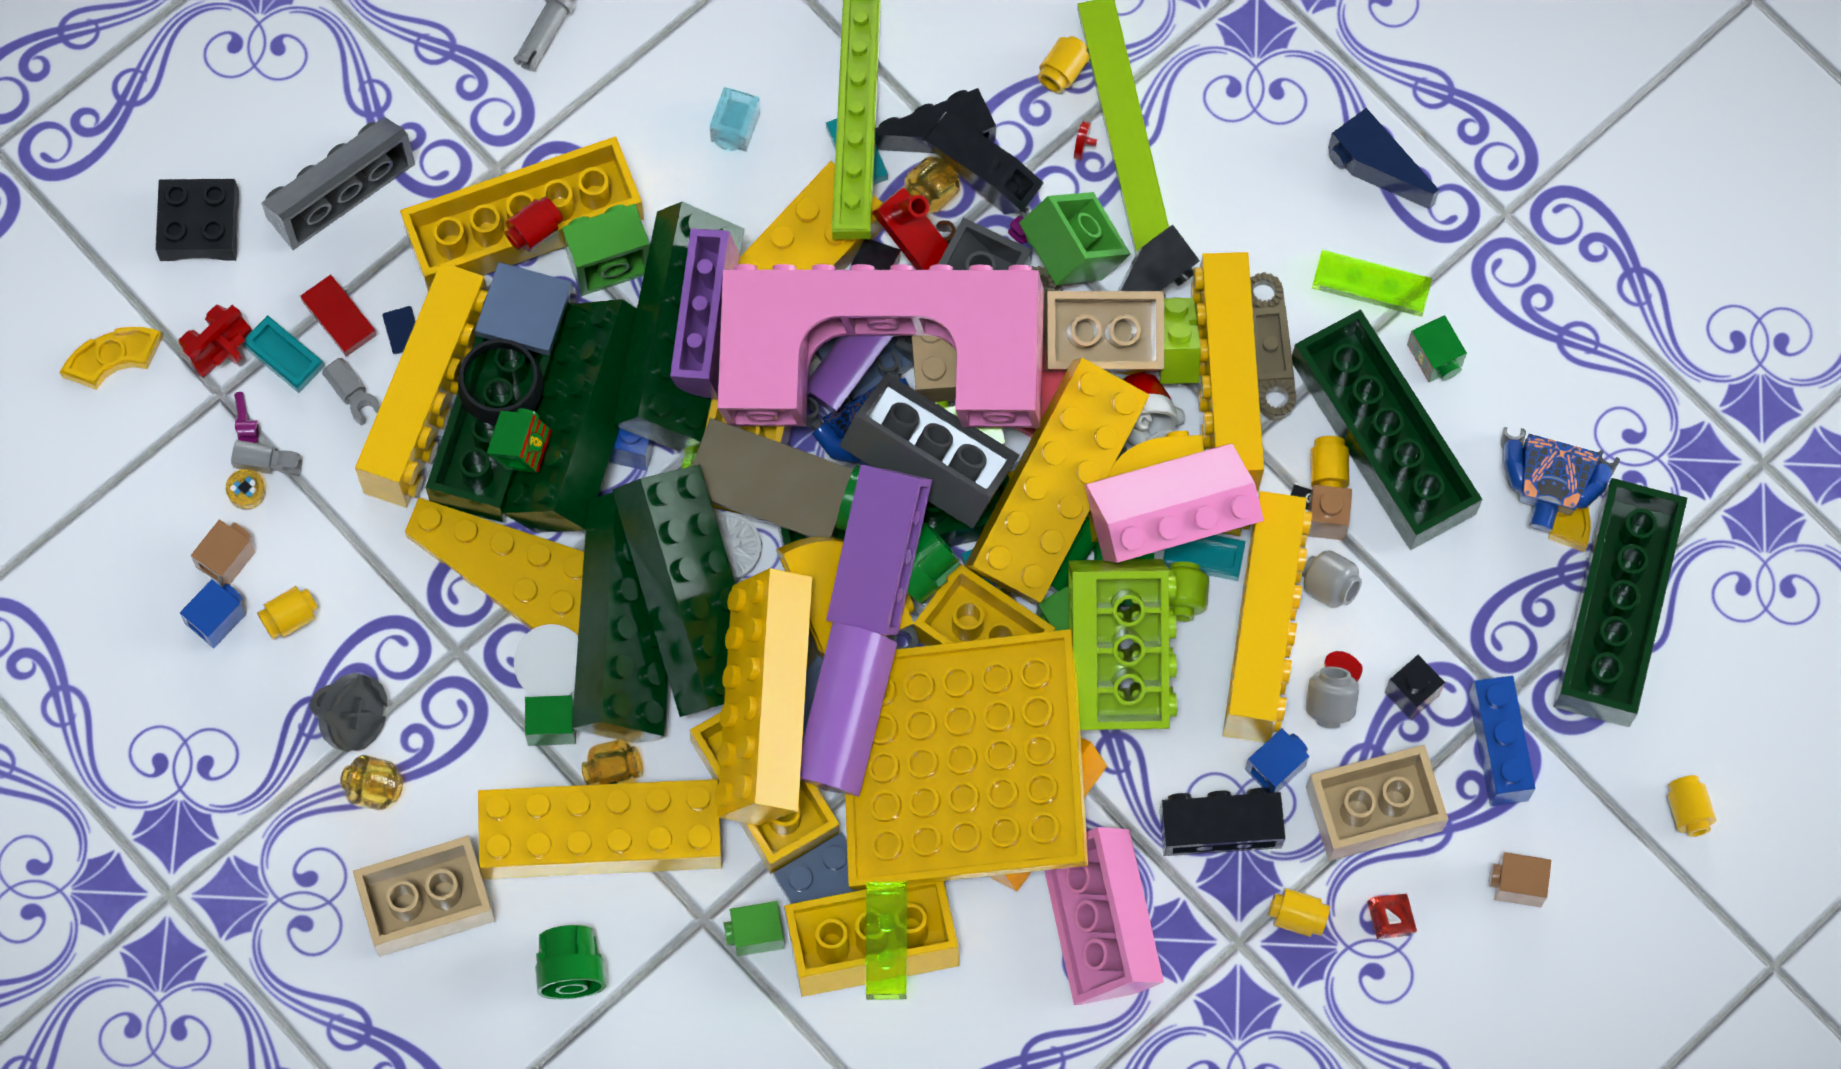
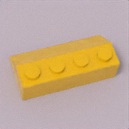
[784,881,959,997]

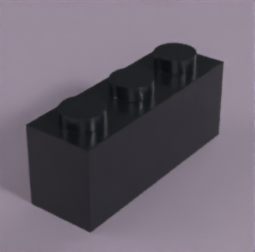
[1159,788,1285,856]

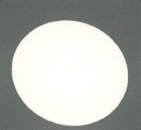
[514,624,578,697]

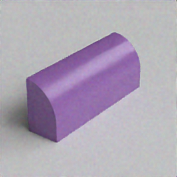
[670,228,739,399]
[807,335,893,412]
[826,465,932,635]
[800,622,897,797]

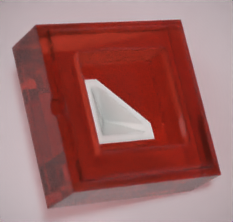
[1367,894,1417,939]

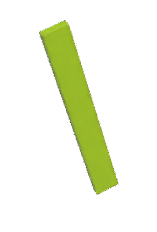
[832,0,881,239]
[1077,0,1169,254]

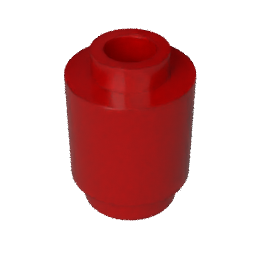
[504,196,563,252]

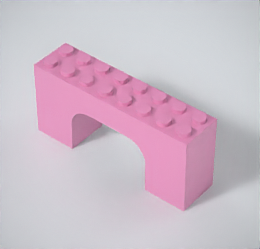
[718,264,1044,428]

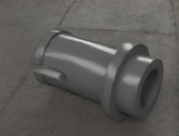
[887,626,919,649]

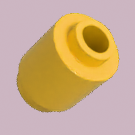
[1037,36,1090,93]
[1310,436,1350,488]
[257,586,318,640]
[1667,775,1717,837]
[1268,888,1330,937]

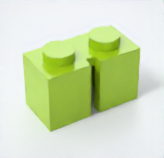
[1159,297,1201,384]

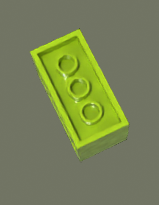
[1068,559,1177,730]

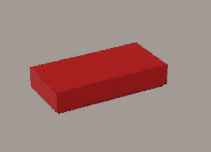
[300,274,377,357]

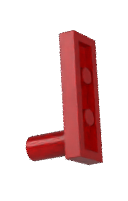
[872,187,948,270]

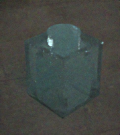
[710,87,761,152]

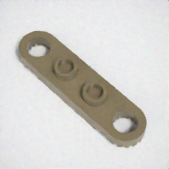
[1250,272,1296,420]

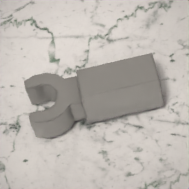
[322,358,380,425]
[231,440,303,476]

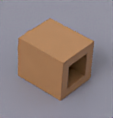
[1307,485,1352,540]
[190,519,256,586]
[1489,852,1552,908]

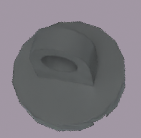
[309,672,388,752]

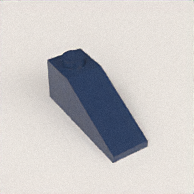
[1328,108,1439,209]

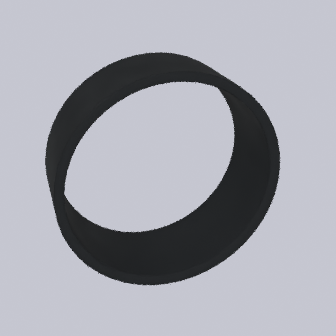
[458,339,543,425]

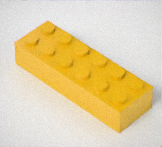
[400,136,644,291]
[1191,252,1264,495]
[355,262,488,508]
[964,357,1150,604]
[1222,491,1312,743]
[715,568,812,825]
[478,779,722,880]

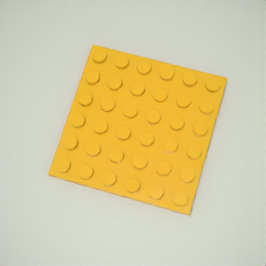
[845,629,1088,890]

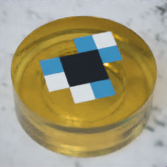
[225,469,266,510]

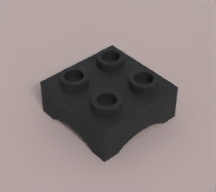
[155,179,239,261]

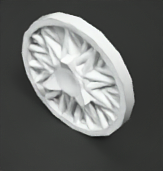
[714,511,761,581]

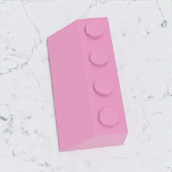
[1084,444,1264,563]
[1044,827,1164,1005]

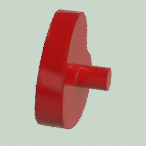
[1073,121,1097,161]
[1324,651,1363,683]

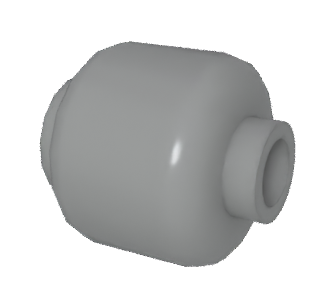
[1302,550,1362,608]
[1306,667,1359,728]

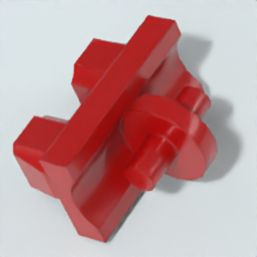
[178,304,252,378]

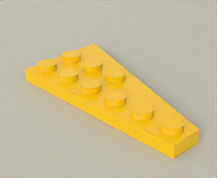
[405,497,584,635]

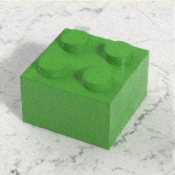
[1019,192,1131,285]
[562,204,650,296]

